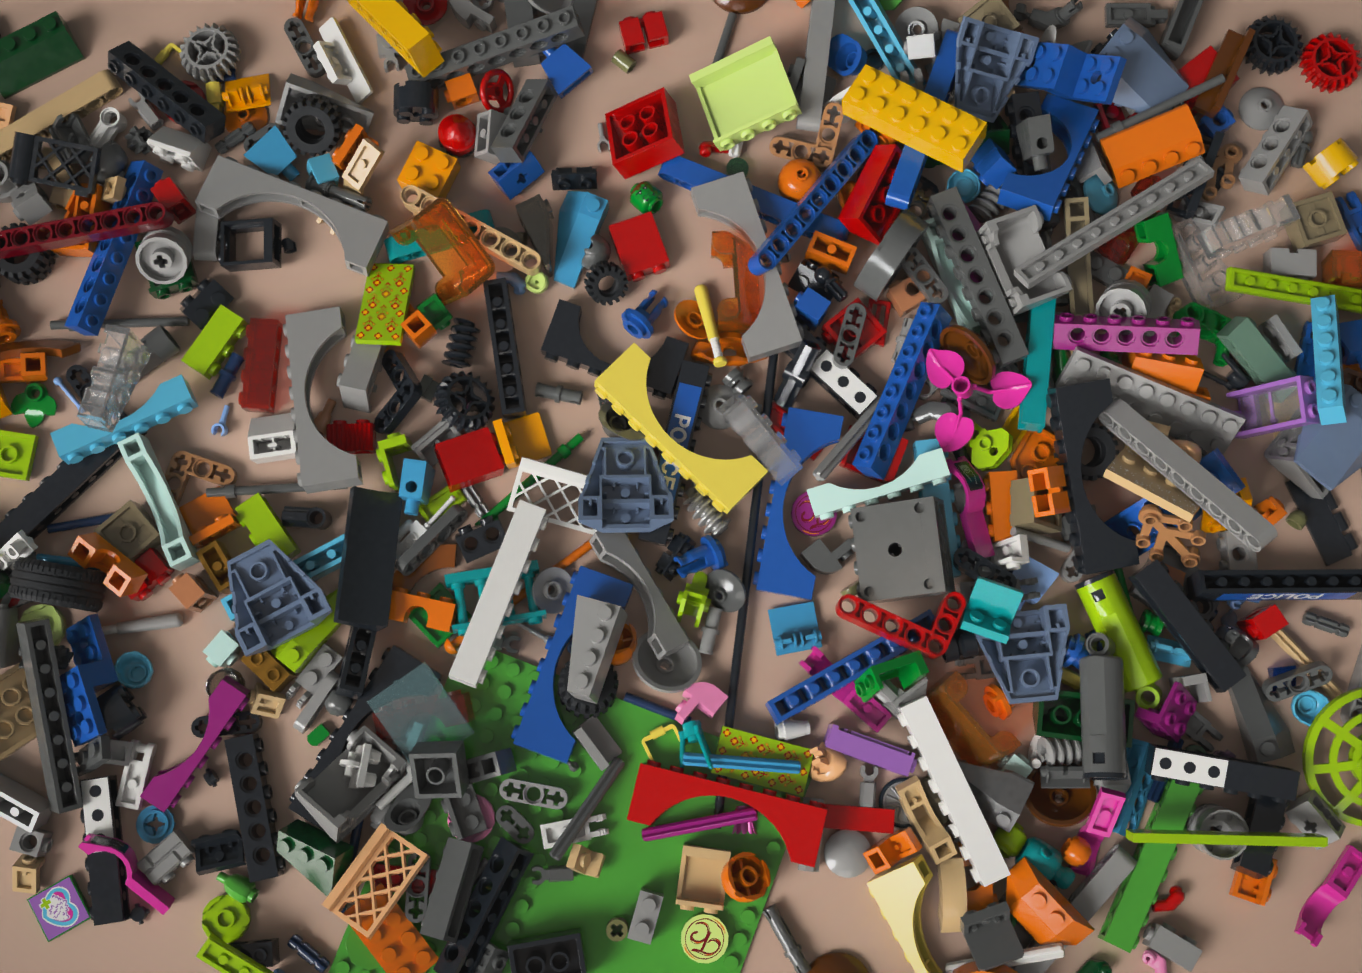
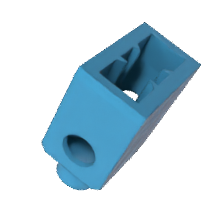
[244,126,300,181]
[399,458,436,516]

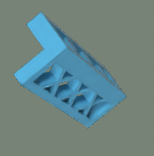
[1112,738,1154,837]

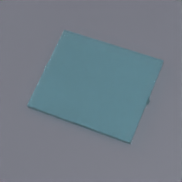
[367,662,474,763]

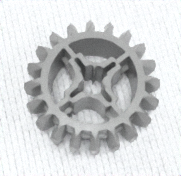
[179,23,241,83]

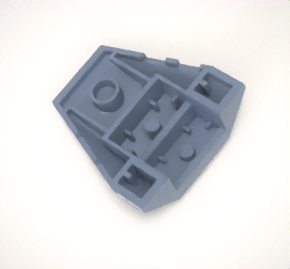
[954,16,1040,123]
[1097,17,1189,118]
[1294,380,1362,491]
[578,437,674,533]
[227,539,333,657]
[975,603,1070,705]

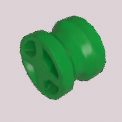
[1139,609,1164,637]

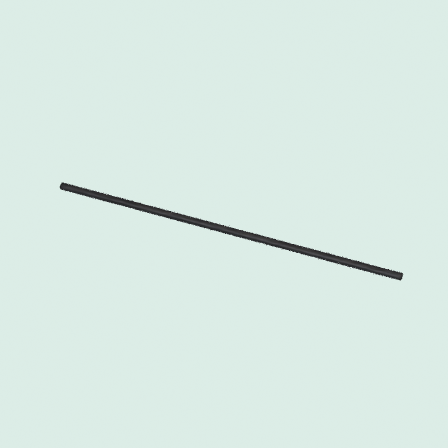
[713,354,778,829]

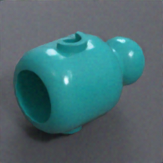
[1015,836,1075,889]

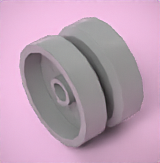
[135,226,193,285]
[1095,279,1152,335]

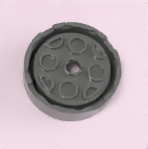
[854,209,929,302]

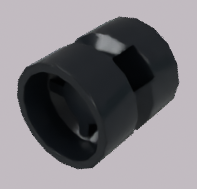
[939,628,979,663]

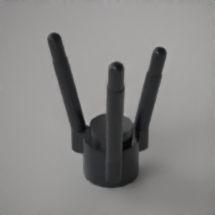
[1203,353,1251,391]

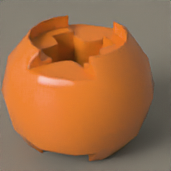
[1061,836,1092,867]

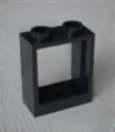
[218,218,282,272]

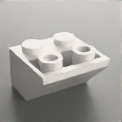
[147,126,212,172]
[248,413,298,464]

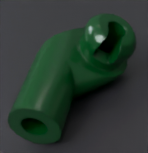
[1076,959,1112,973]

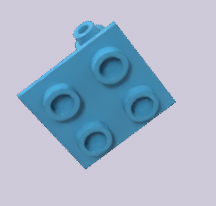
[768,601,822,656]

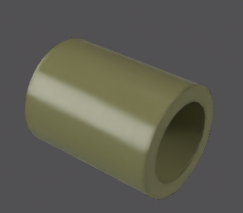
[611,49,637,74]

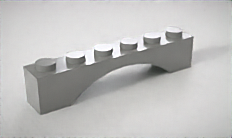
[589,531,689,660]

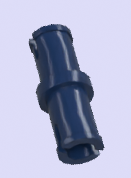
[210,352,245,399]

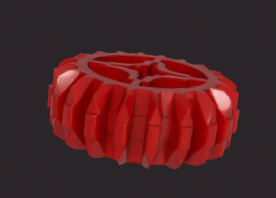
[1298,32,1362,94]

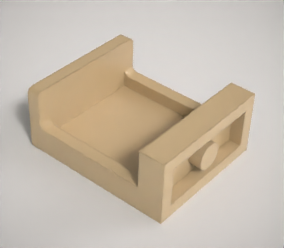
[675,844,731,914]

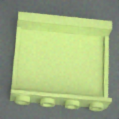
[689,36,802,152]

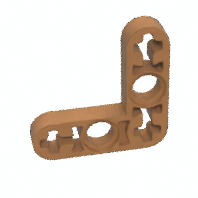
[769,101,844,167]
[165,451,238,506]

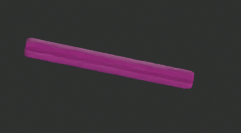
[642,807,758,841]

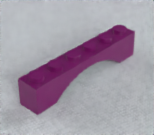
[140,675,250,812]

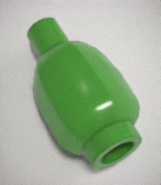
[216,871,259,903]

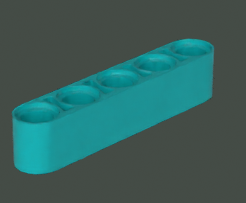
[384,209,495,264]

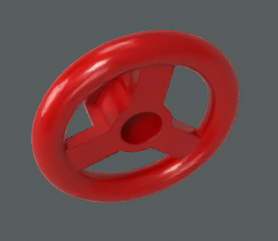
[480,68,514,113]

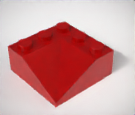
[605,87,685,179]

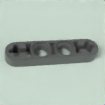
[395,504,468,576]

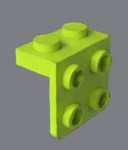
[376,432,413,492]

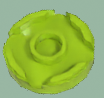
[202,894,251,943]

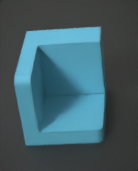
[306,153,340,186]

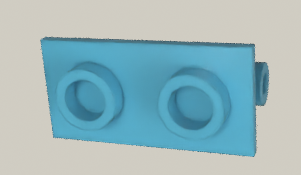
[1147,635,1191,668]

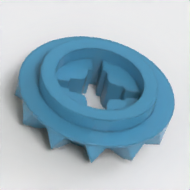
[136,805,176,844]

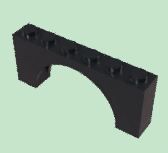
[541,299,689,400]

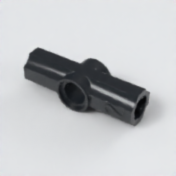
[773,339,821,409]

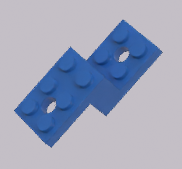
[1013,42,1127,105]
[60,614,118,747]

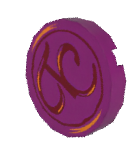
[791,492,837,537]

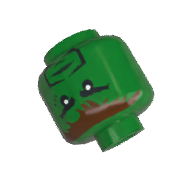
[630,181,663,214]

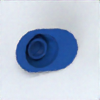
[828,34,868,76]

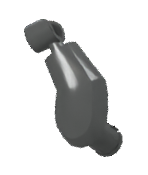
[1014,0,1083,31]
[905,401,970,432]

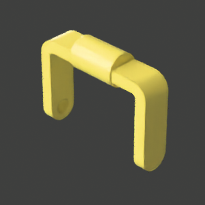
[154,43,182,65]
[642,724,686,761]

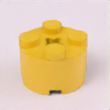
[1303,137,1359,190]

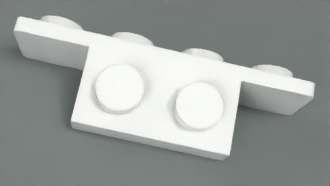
[313,17,373,104]

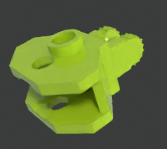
[968,419,1014,472]
[676,571,711,628]

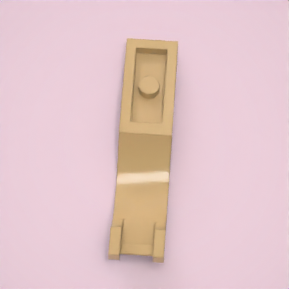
[316,138,385,235]

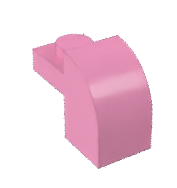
[675,682,728,725]

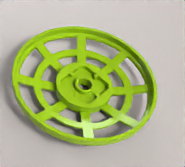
[1302,687,1362,826]

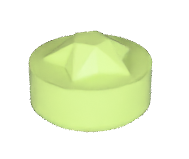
[525,272,549,294]

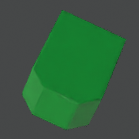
[307,724,331,746]

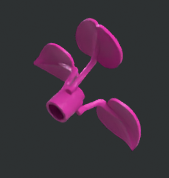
[926,348,1032,452]

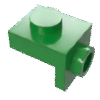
[416,293,453,330]

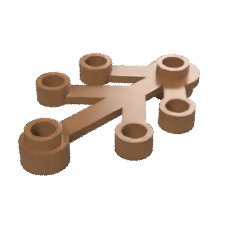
[1175,143,1243,201]
[1136,504,1206,568]

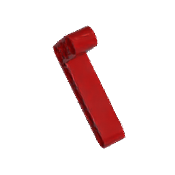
[835,592,966,659]

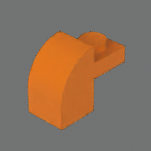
[0,352,48,384]
[863,827,923,874]

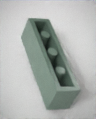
[1216,316,1297,403]

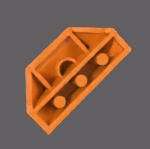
[1006,856,1094,945]

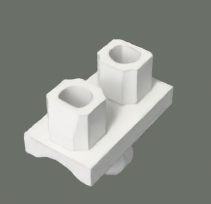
[0,530,38,571]
[339,743,381,789]

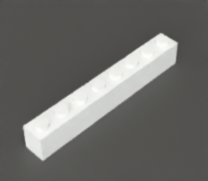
[449,500,549,688]
[896,696,1011,887]

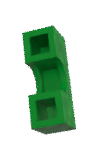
[1134,212,1184,287]

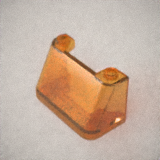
[389,198,495,306]
[711,231,761,334]
[926,670,1022,767]

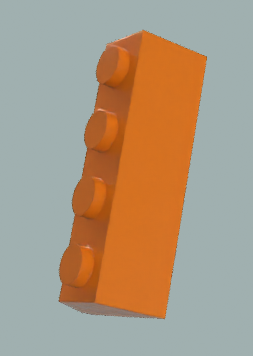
[1100,104,1205,189]

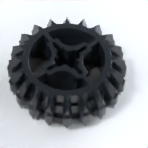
[1244,15,1304,76]
[433,371,496,433]

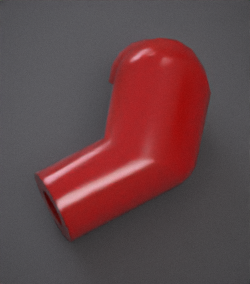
[699,141,729,157]
[1151,885,1185,912]

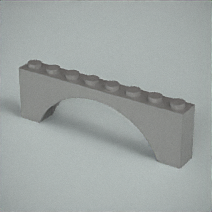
[195,155,390,277]
[691,172,804,363]
[283,306,363,494]

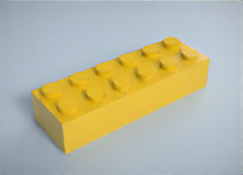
[347,0,444,78]
[842,64,987,173]

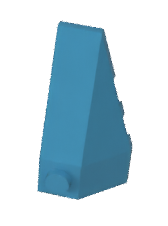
[554,191,609,289]

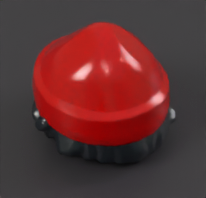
[438,114,476,158]

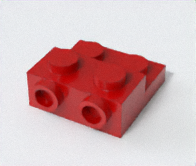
[821,298,887,362]

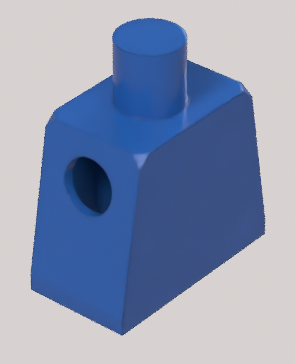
[541,44,594,99]
[1339,319,1362,371]

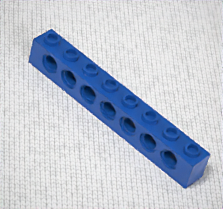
[64,160,164,336]
[852,302,952,480]
[765,609,942,725]

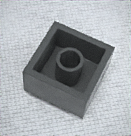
[409,741,470,799]

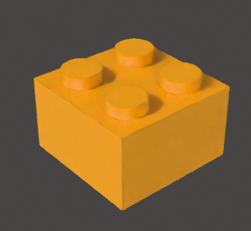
[397,141,461,201]

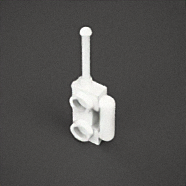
[396,495,456,559]

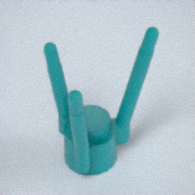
[678,720,713,769]

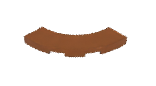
[0,340,81,361]
[392,544,458,594]

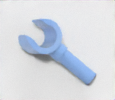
[211,405,230,436]

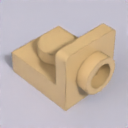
[101,176,126,204]
[247,682,286,719]
[566,843,606,878]
[12,854,45,894]

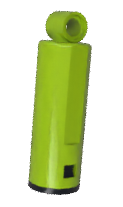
[1074,569,1163,710]

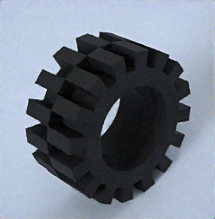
[584,261,629,306]

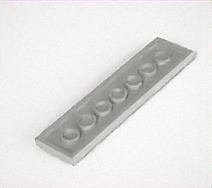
[1055,346,1246,455]

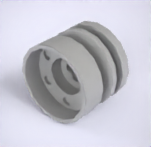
[1186,803,1249,860]

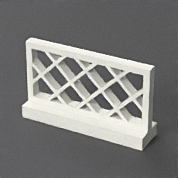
[507,456,597,535]

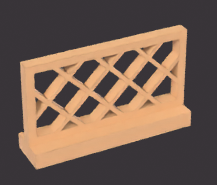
[321,823,429,940]

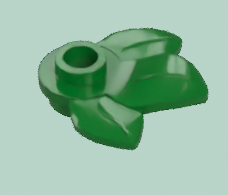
[10,382,57,428]

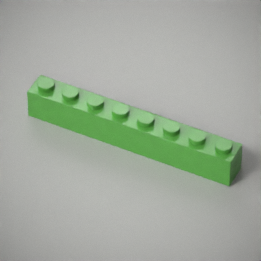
[1098,779,1204,953]

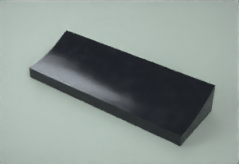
[334,486,402,632]

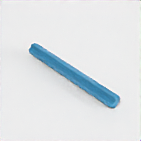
[682,752,801,774]

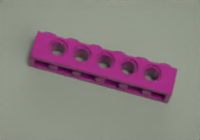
[1053,312,1201,355]

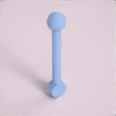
[53,377,87,414]

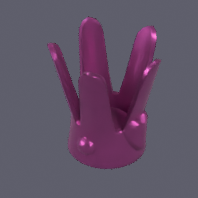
[732,803,757,835]

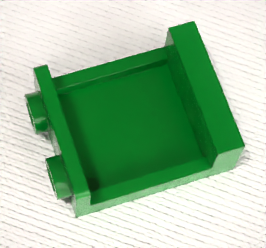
[854,650,929,703]

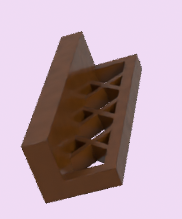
[1192,28,1256,118]

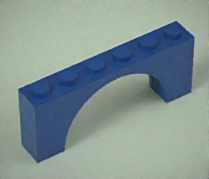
[997,93,1100,221]

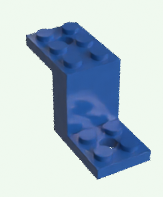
[1104,448,1246,556]

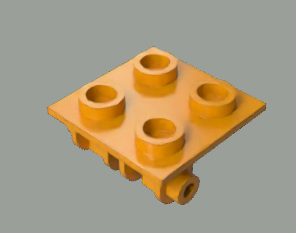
[222,73,271,113]

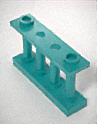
[444,560,547,636]

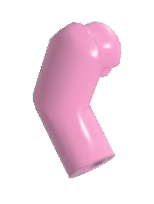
[1142,949,1167,973]

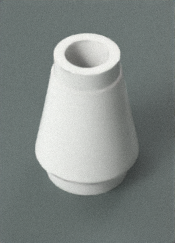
[774,719,810,742]

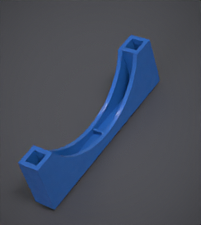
[753,407,844,600]
[511,566,633,764]

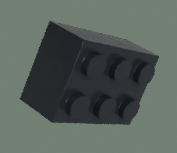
[507,928,588,973]

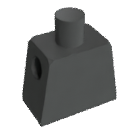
[1016,114,1054,172]

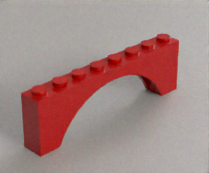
[627,759,828,868]

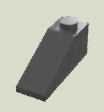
[466,748,517,784]

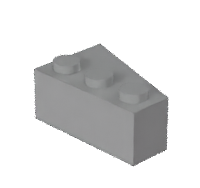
[337,335,388,413]

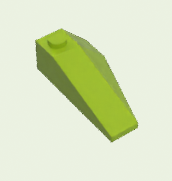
[270,589,341,673]

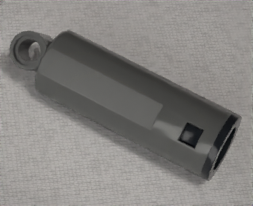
[1079,632,1128,781]

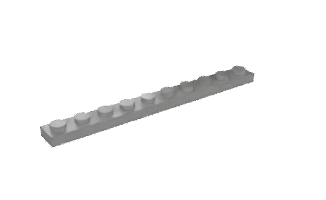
[1014,157,1215,290]

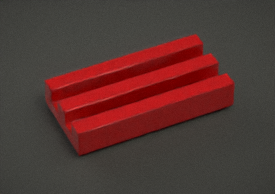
[867,298,892,347]

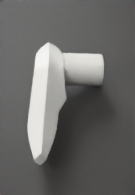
[1028,735,1043,769]

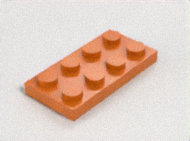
[343,882,439,973]

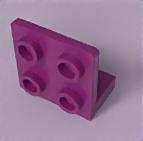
[1134,681,1197,743]

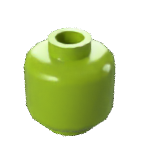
[993,822,1027,858]

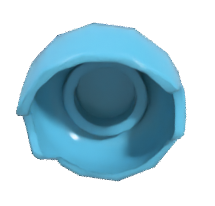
[946,169,982,203]
[114,651,154,689]
[1290,689,1329,726]

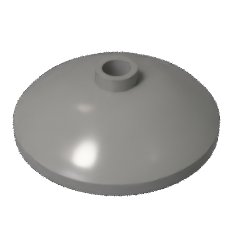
[632,632,702,693]

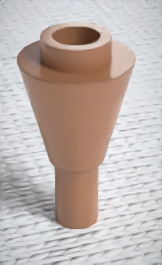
[314,399,336,439]

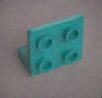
[960,576,1024,644]

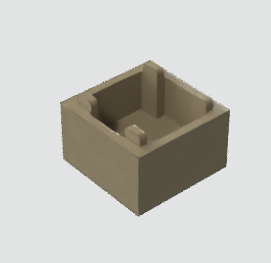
[957,0,1023,32]
[1279,191,1348,253]
[1009,478,1062,535]
[94,500,161,563]

